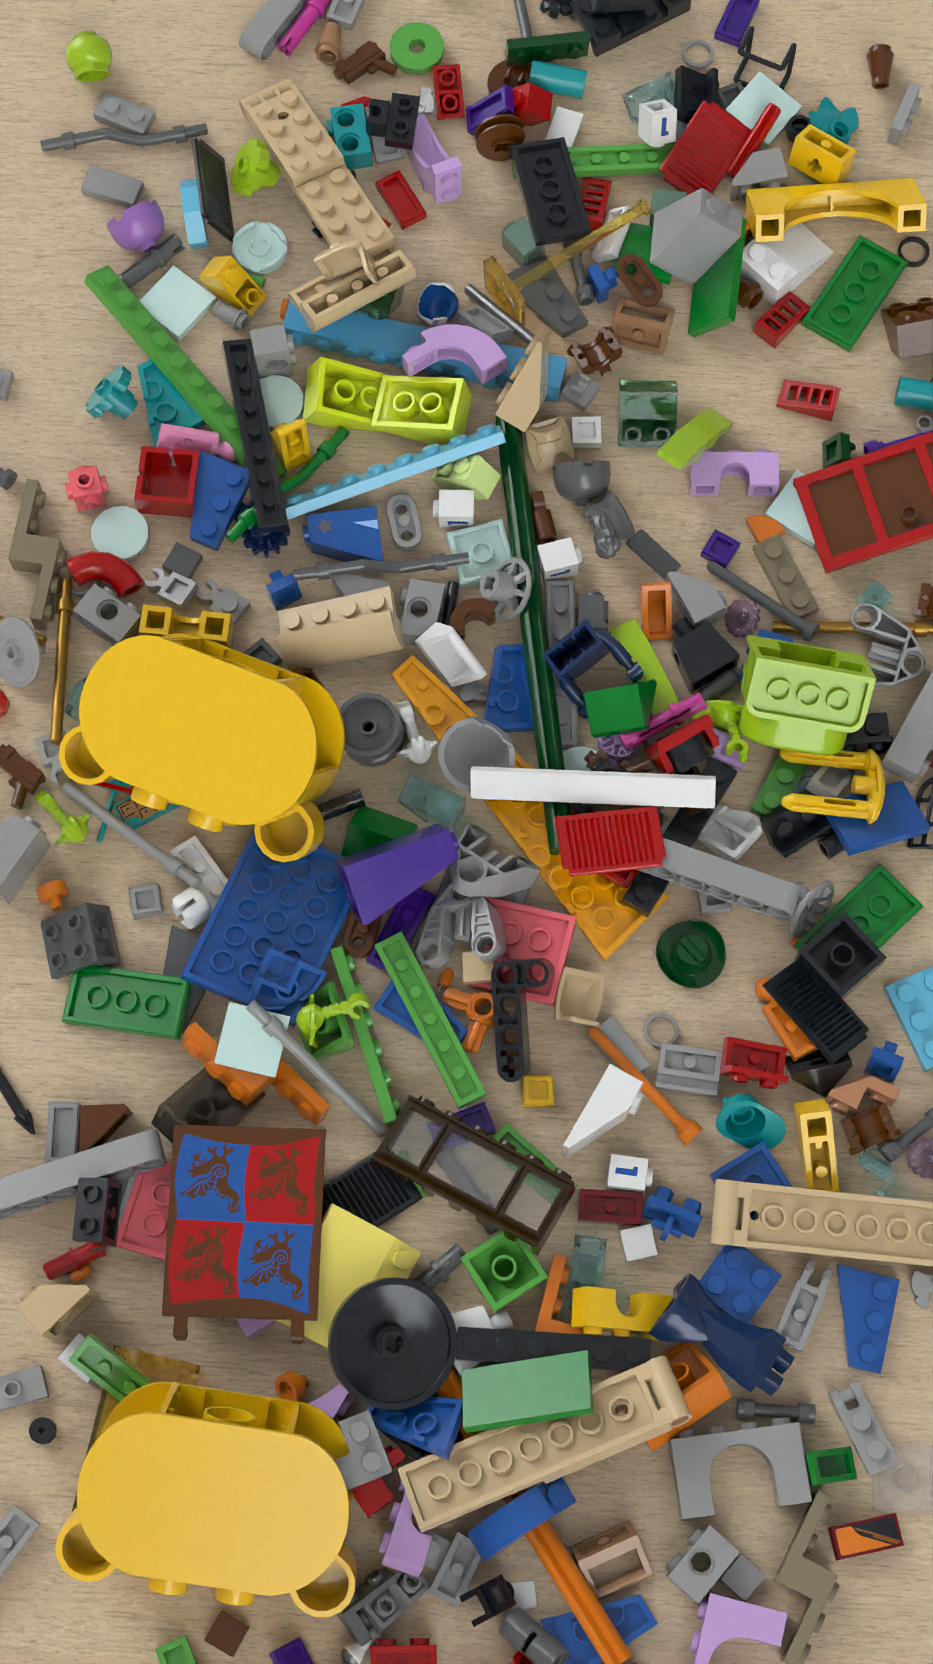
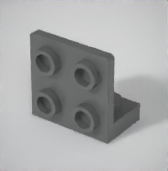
[41,903,121,979]

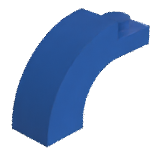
[467,1477,577,1562]

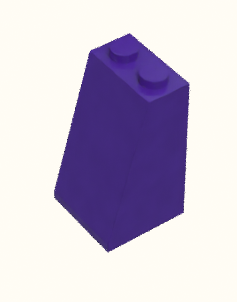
[335,824,460,926]

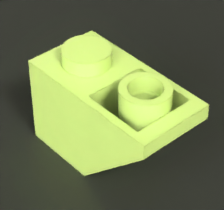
[430,455,501,500]

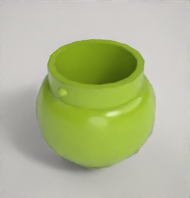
[66,31,112,82]

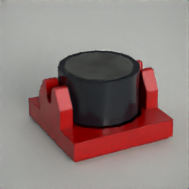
[645,714,720,774]

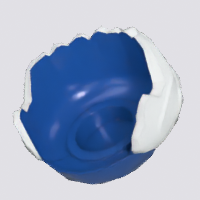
[417,282,459,327]

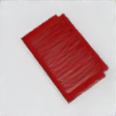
[659,100,751,196]
[554,806,666,877]

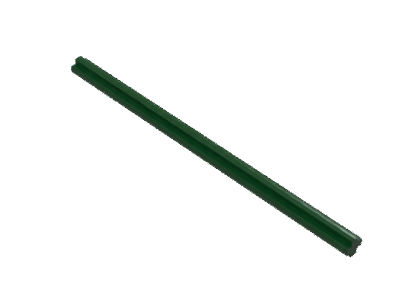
[495,416,571,856]

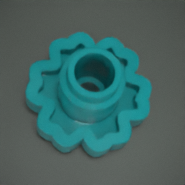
[85,365,138,419]

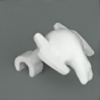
[396,700,440,764]

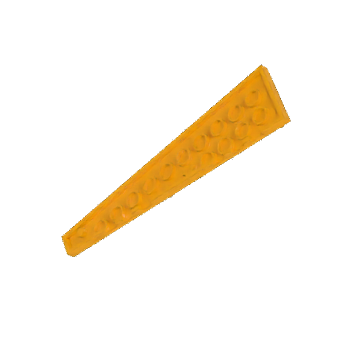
[391,654,669,962]

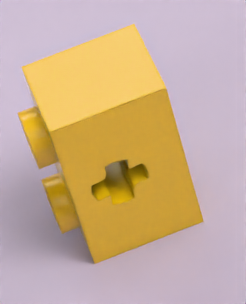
[788,124,857,184]

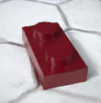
[578,1188,643,1226]

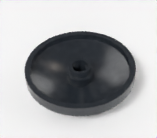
[328,1277,457,1410]

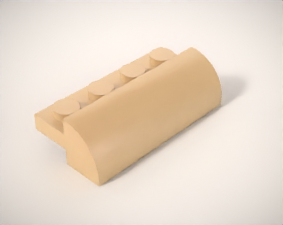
[289,247,416,333]
[277,586,404,672]

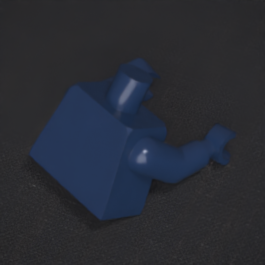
[542,619,643,718]

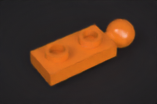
[754,977,817,1062]

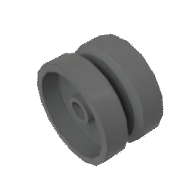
[340,693,406,767]

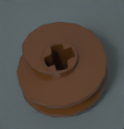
[475,114,526,161]

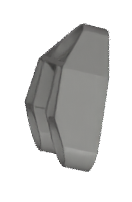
[849,604,926,688]
[449,823,541,898]
[416,879,506,969]

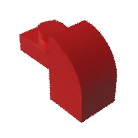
[352,1445,407,1518]

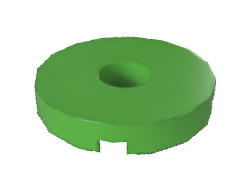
[390,22,444,75]

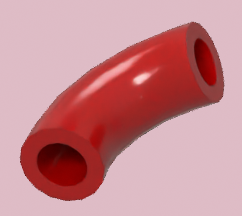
[65,551,145,598]

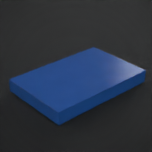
[825,781,930,856]

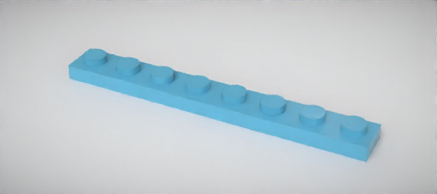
[284,424,506,520]

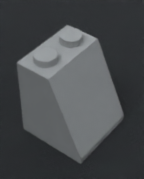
[650,188,743,285]
[0,814,50,905]

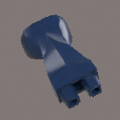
[648,1273,795,1396]

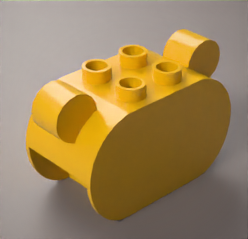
[59,633,345,862]
[55,1381,357,1617]

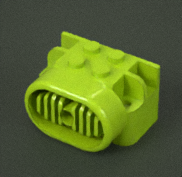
[739,635,876,756]

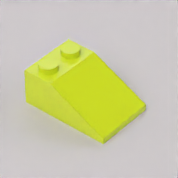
[303,357,388,432]
[371,375,473,446]

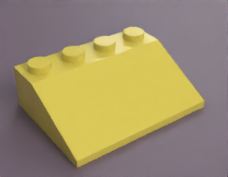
[275,1203,421,1351]

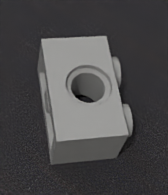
[250,324,297,380]
[397,578,445,646]
[73,583,142,646]
[666,1525,740,1604]

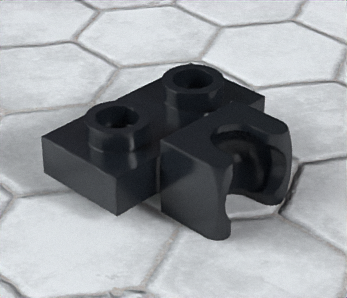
[366,93,420,150]

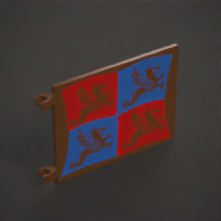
[162,1125,326,1344]

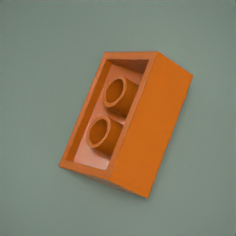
[622,1342,732,1452]

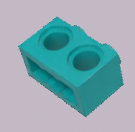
[326,103,373,170]

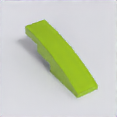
[656,408,733,470]
[608,619,687,726]

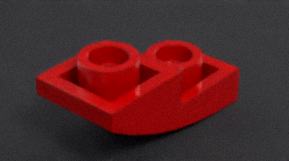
[432,64,465,120]

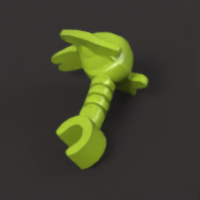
[692,700,749,763]
[34,789,92,846]
[296,993,370,1048]

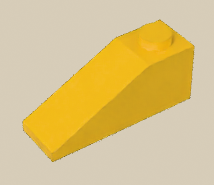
[270,418,311,473]
[793,1099,839,1192]

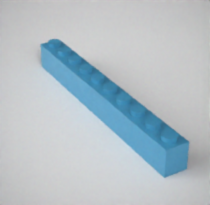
[283,299,568,401]

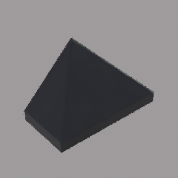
[785,1050,852,1097]

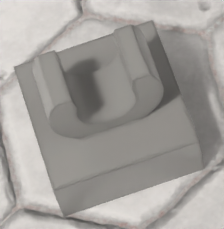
[560,371,600,412]

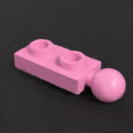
[156,423,237,462]

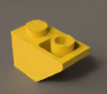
[198,256,267,317]

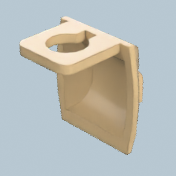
[314,239,378,284]
[526,414,575,474]
[555,966,604,1027]

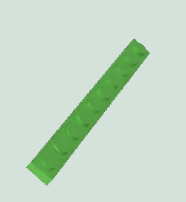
[84,265,287,480]

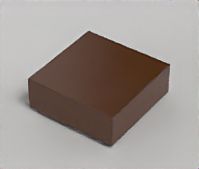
[204,1611,250,1657]

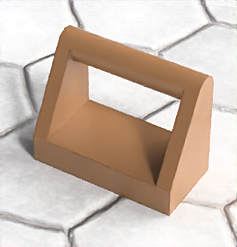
[611,296,676,355]
[570,1520,654,1601]

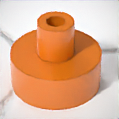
[36,880,69,911]
[275,1371,309,1402]

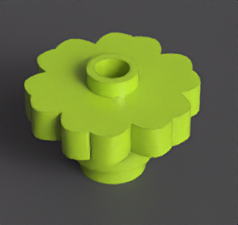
[231,138,280,197]

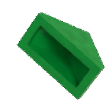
[804,1446,857,1487]

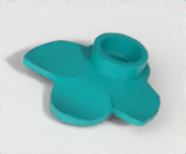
[808,97,858,144]

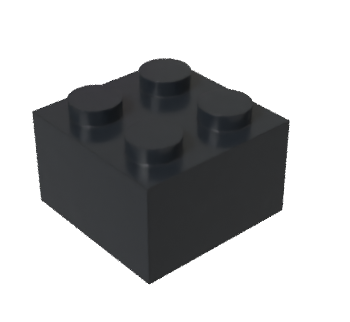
[795,912,887,1005]

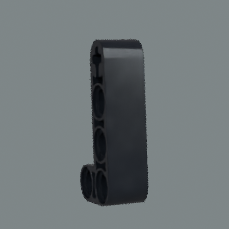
[491,958,555,1082]

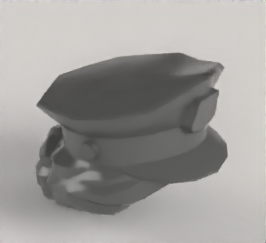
[584,489,635,559]

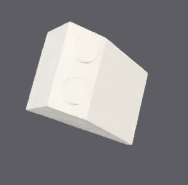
[740,223,833,306]
[562,1064,645,1158]

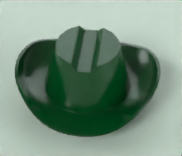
[656,920,726,988]

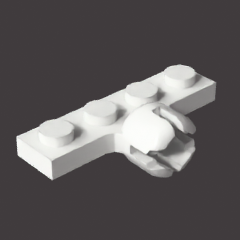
[170,836,228,929]

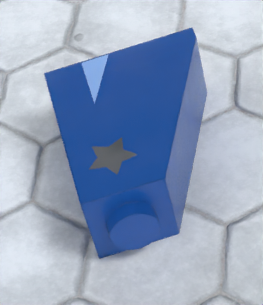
[302,506,383,562]

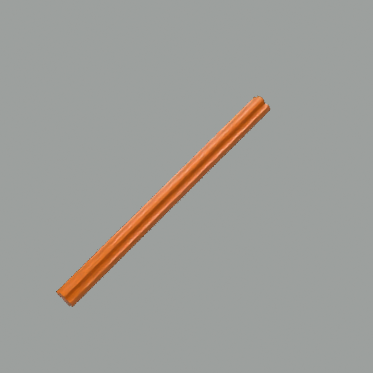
[436,1367,633,1664]

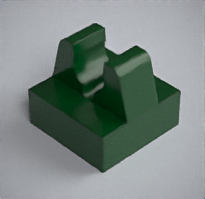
[822,432,856,469]

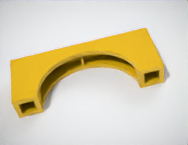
[745,178,927,242]

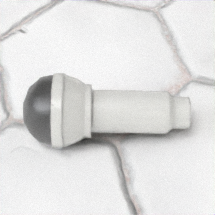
[341,1627,385,1664]

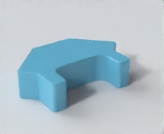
[180,178,210,250]

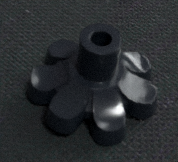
[540,0,574,19]

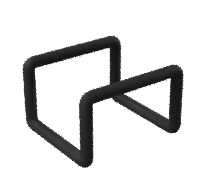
[733,26,797,90]

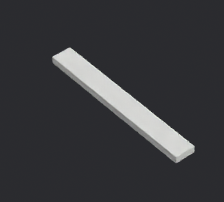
[470,766,716,809]

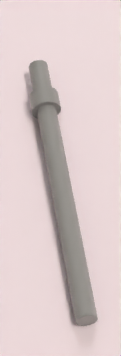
[61,782,202,889]
[246,1000,386,1136]

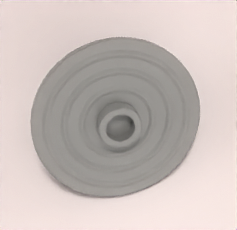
[0,616,46,687]

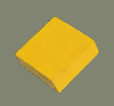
[522,1075,554,1108]

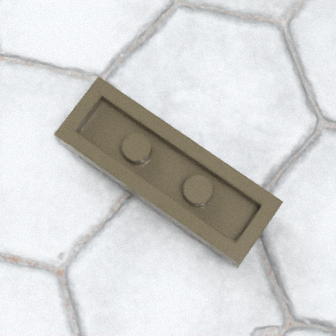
[752,534,819,619]

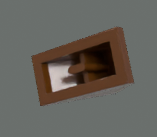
[80,1104,133,1151]

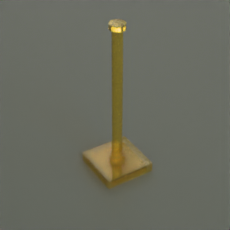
[483,198,651,326]

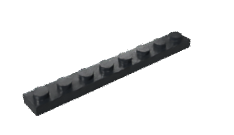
[222,339,289,534]

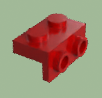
[720,1036,789,1089]
[370,1638,437,1664]

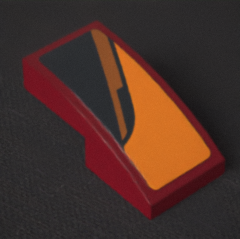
[828,1513,904,1561]

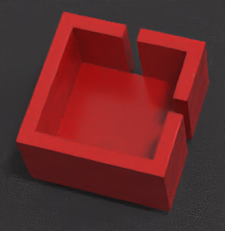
[134,446,200,518]

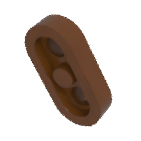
[617,254,663,307]
[343,911,383,958]

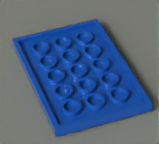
[181,827,351,1028]

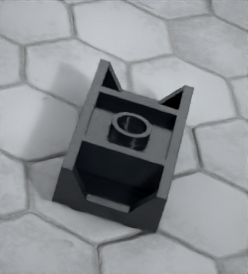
[569,0,691,57]

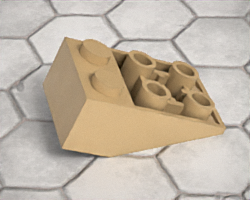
[495,327,550,433]

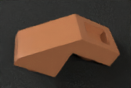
[825,1076,901,1115]

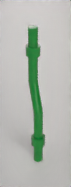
[225,427,349,543]

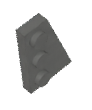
[497,254,588,338]
[163,925,207,1033]

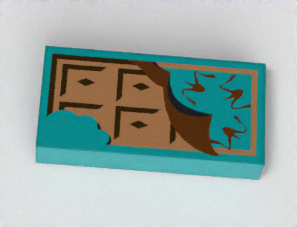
[113,797,181,830]

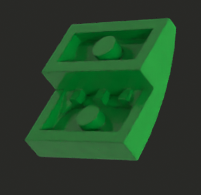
[615,222,672,285]

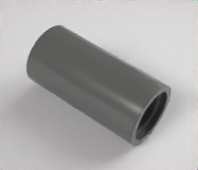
[499,1607,570,1664]

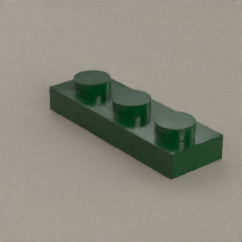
[505,31,590,65]

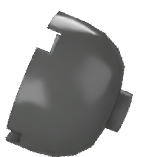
[553,460,611,506]

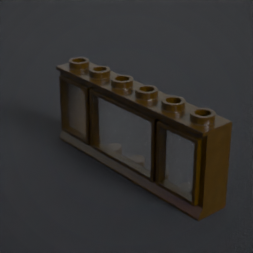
[371,1094,575,1256]

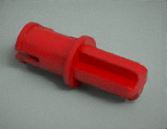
[43,1242,107,1281]

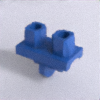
[642,1186,703,1242]

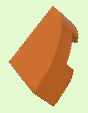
[746,515,785,543]

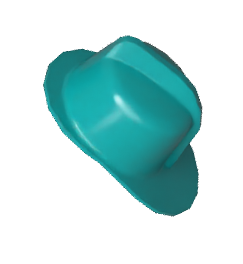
[716,1093,786,1149]

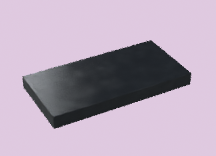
[509,137,592,246]

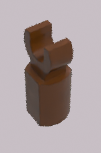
[530,490,557,544]

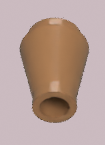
[315,22,342,64]

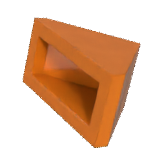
[639,582,672,640]

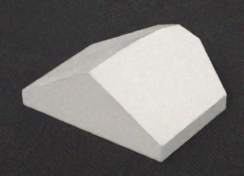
[697,804,763,862]

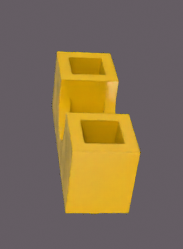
[139,604,234,648]
[571,1286,673,1341]

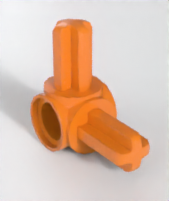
[442,987,494,1053]

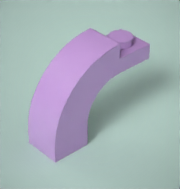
[402,324,507,384]

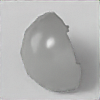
[438,717,515,793]

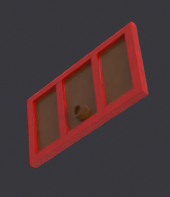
[793,431,933,574]

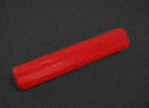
[727,103,781,179]

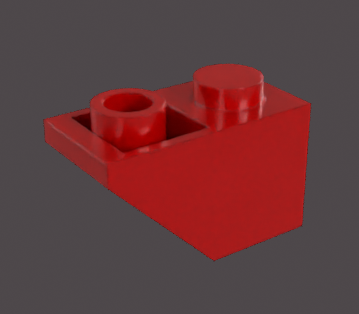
[512,83,553,126]

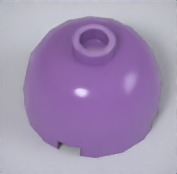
[107,200,164,253]

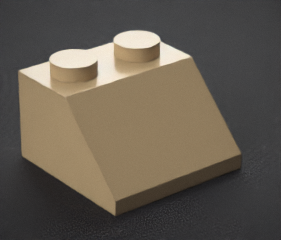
[17,1284,100,1341]

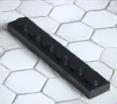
[622,757,738,918]
[456,1327,651,1371]

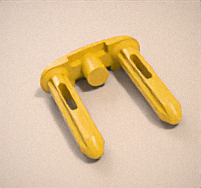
[779,749,885,824]

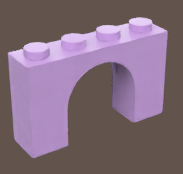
[689,1593,788,1664]

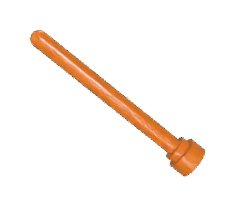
[589,1027,703,1146]

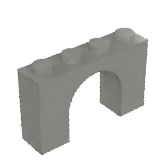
[669,1417,812,1520]

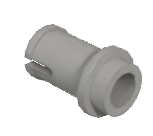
[212,299,250,331]

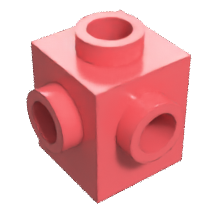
[65,465,109,512]

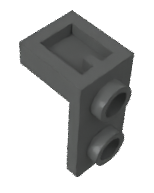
[337,1567,398,1647]

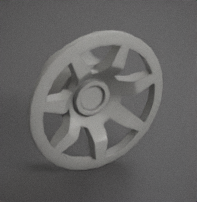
[480,557,532,621]
[790,880,834,938]

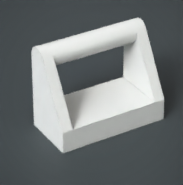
[415,622,487,687]

